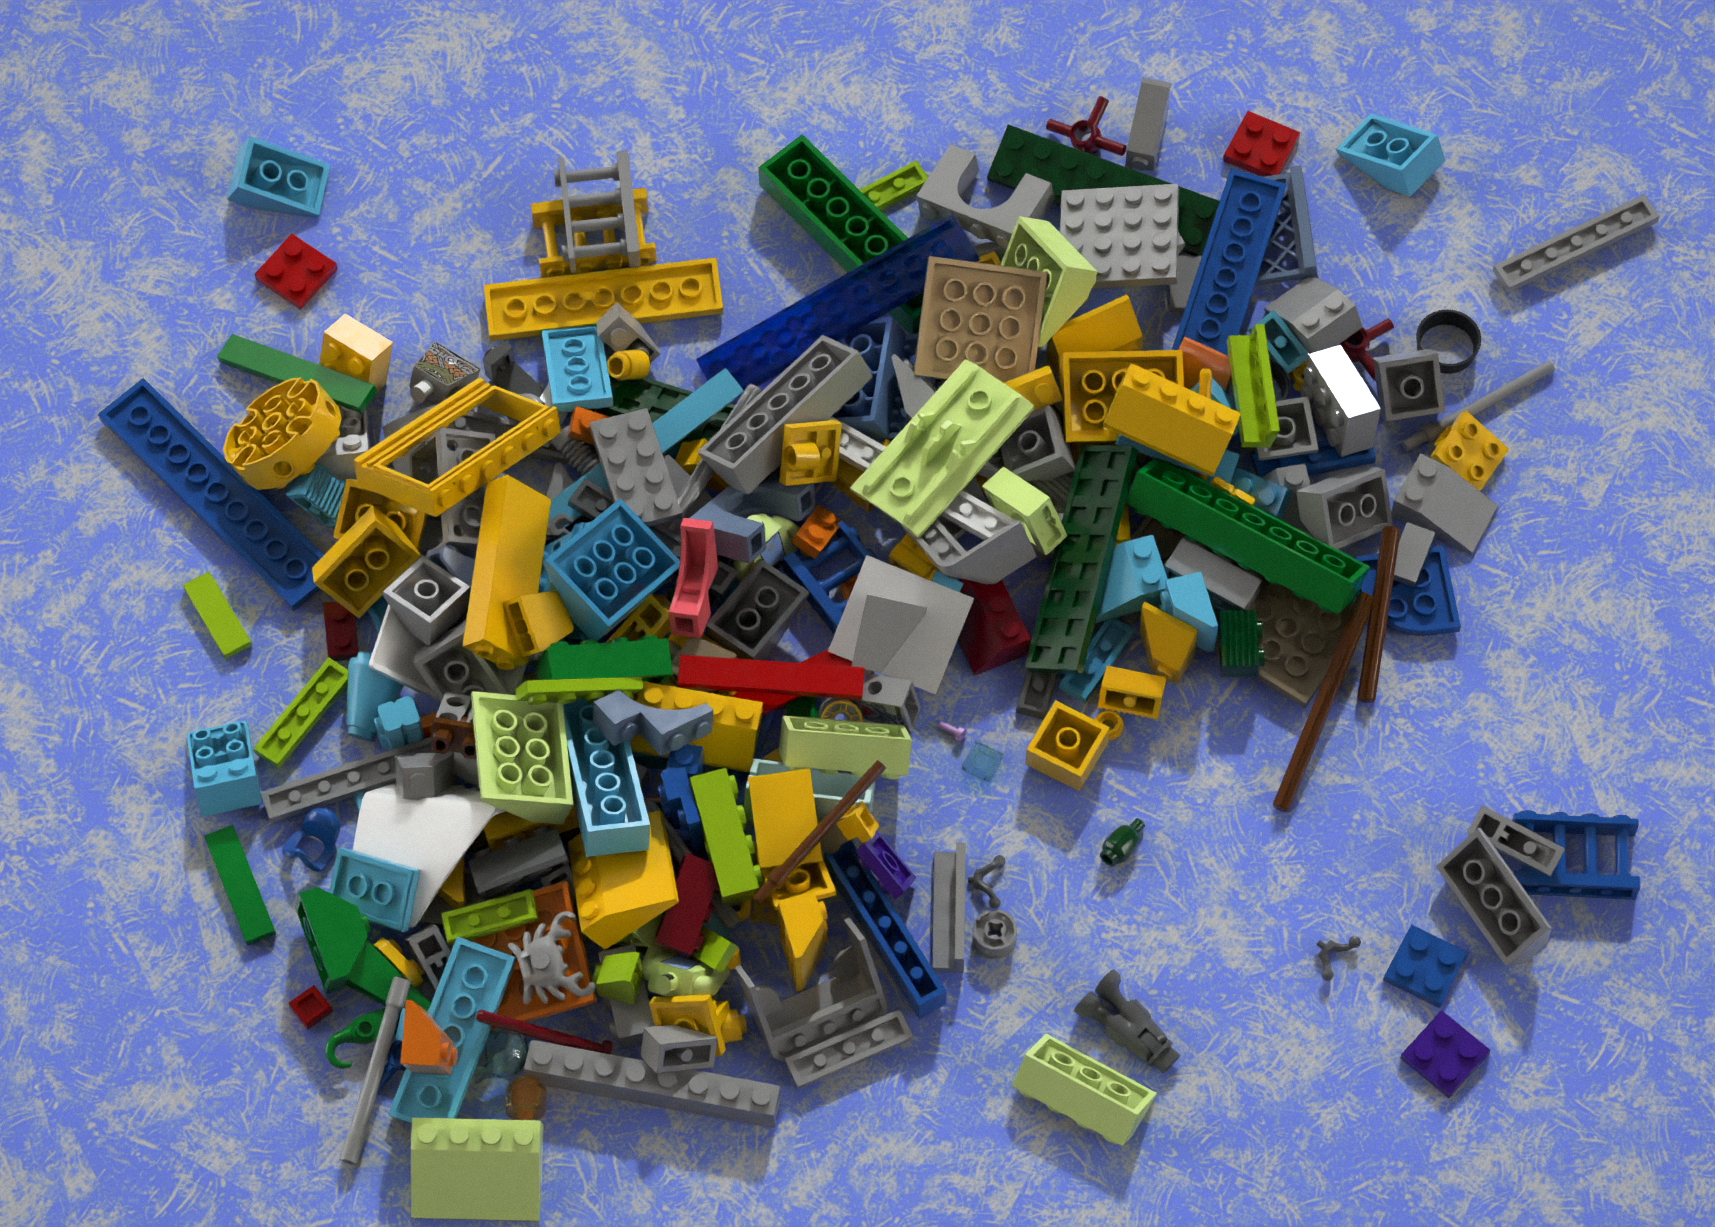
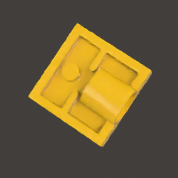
[1430,410,1509,491]
[779,420,842,486]

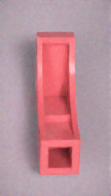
[668,518,719,638]

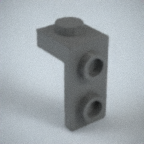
[483,340,545,398]

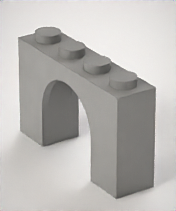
[916,144,1055,249]

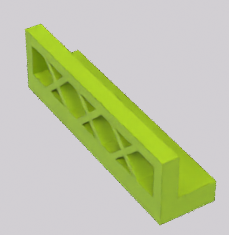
[1226,324,1280,447]

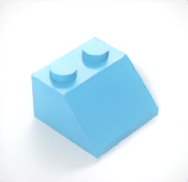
[1158,572,1218,652]

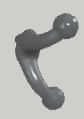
[968,855,1006,909]
[1316,936,1361,981]

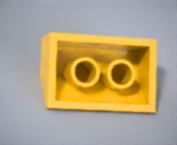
[1047,294,1143,380]
[312,505,421,619]
[778,892,828,992]

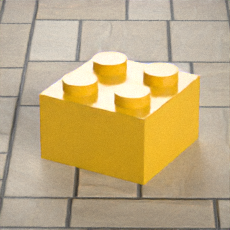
[319,314,393,394]
[1025,700,1110,792]

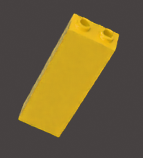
[462,475,551,670]

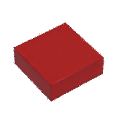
[288,985,333,1030]

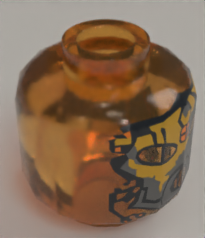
[505,1076,547,1120]

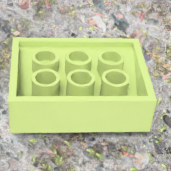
[1000,216,1098,347]
[471,691,573,824]
[411,1117,544,1221]

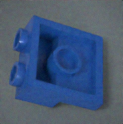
[657,767,705,851]

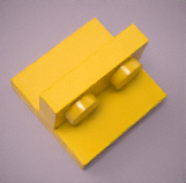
[649,994,730,1056]

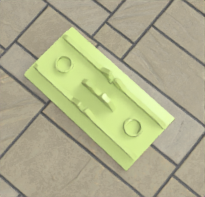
[849,359,1035,539]

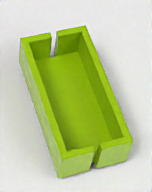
[690,768,763,906]

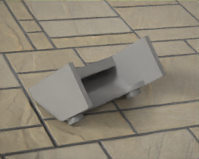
[901,476,1037,585]
[734,918,888,1062]

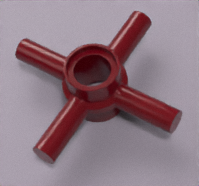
[1046,96,1127,156]
[1338,318,1394,381]

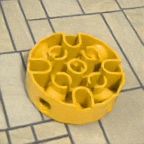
[223,377,342,490]

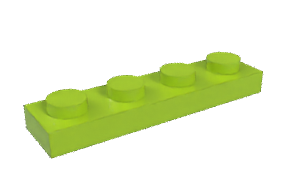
[253,657,348,769]
[515,677,643,705]

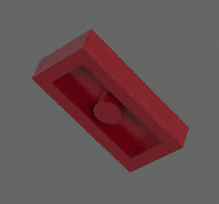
[323,601,359,661]

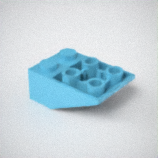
[186,720,263,817]

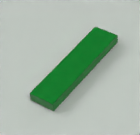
[204,825,276,946]

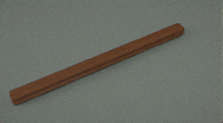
[1273,592,1375,812]

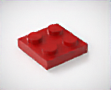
[1223,111,1300,177]
[254,233,338,310]

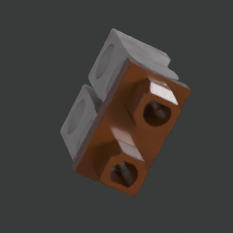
[431,692,477,760]

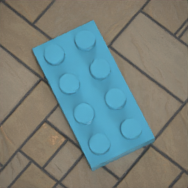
[542,325,613,412]

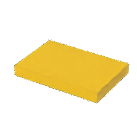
[748,768,823,870]

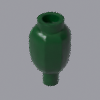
[1100,818,1145,866]

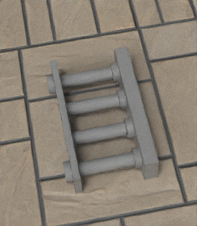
[554,150,641,273]

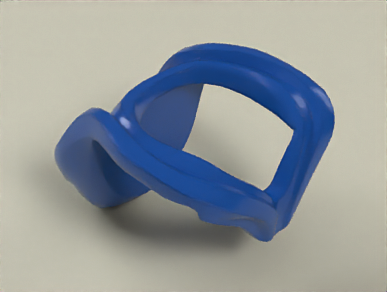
[282,808,341,872]

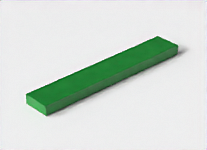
[217,334,377,414]

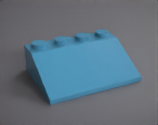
[543,498,680,641]

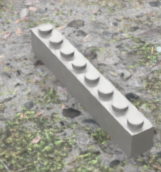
[524,1040,781,1128]

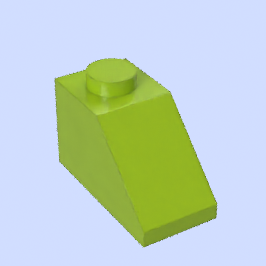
[593,952,643,1005]

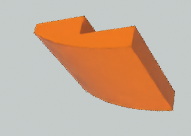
[1178,337,1232,392]

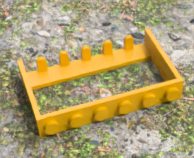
[354,378,561,517]

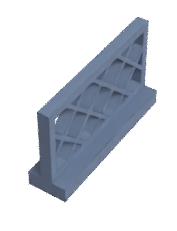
[1255,165,1319,285]

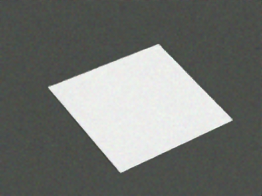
[828,555,974,695]

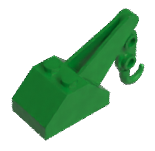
[295,887,431,1069]

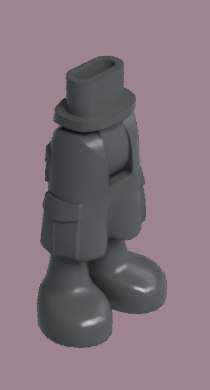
[1074,969,1181,1073]

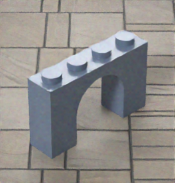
[689,471,815,564]

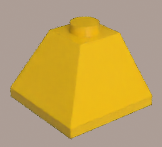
[1139,602,1198,684]

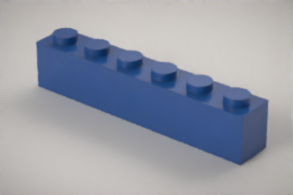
[824,840,946,1019]

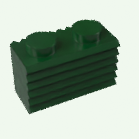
[1218,610,1265,677]

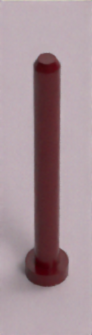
[476,1010,613,1054]

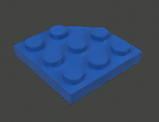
[1354,546,1461,636]

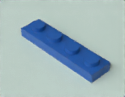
[1252,440,1376,477]

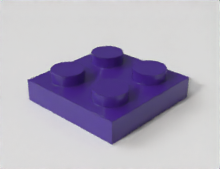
[856,830,916,900]
[1400,1010,1491,1098]

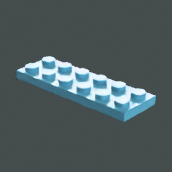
[388,937,517,1124]

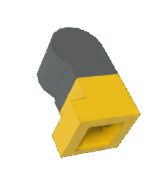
[820,801,879,853]

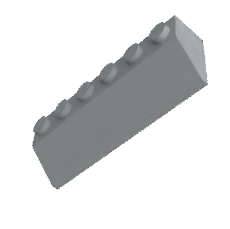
[697,335,873,495]

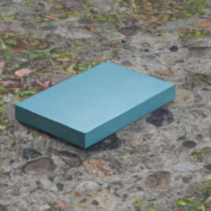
[329,848,420,932]

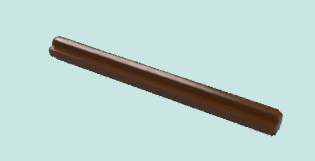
[1357,526,1400,703]

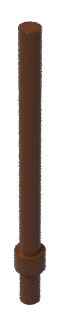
[752,760,886,906]

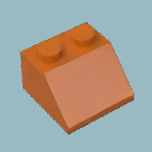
[400,1000,458,1075]

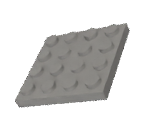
[1060,184,1179,289]

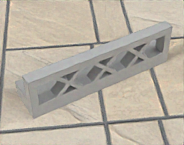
[932,842,966,973]

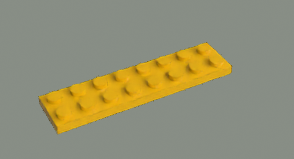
[483,257,724,341]

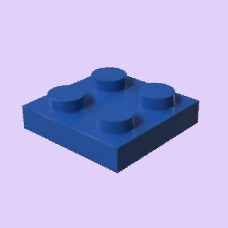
[1383,924,1468,1008]

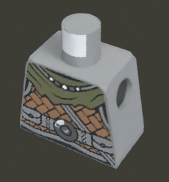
[409,341,480,404]

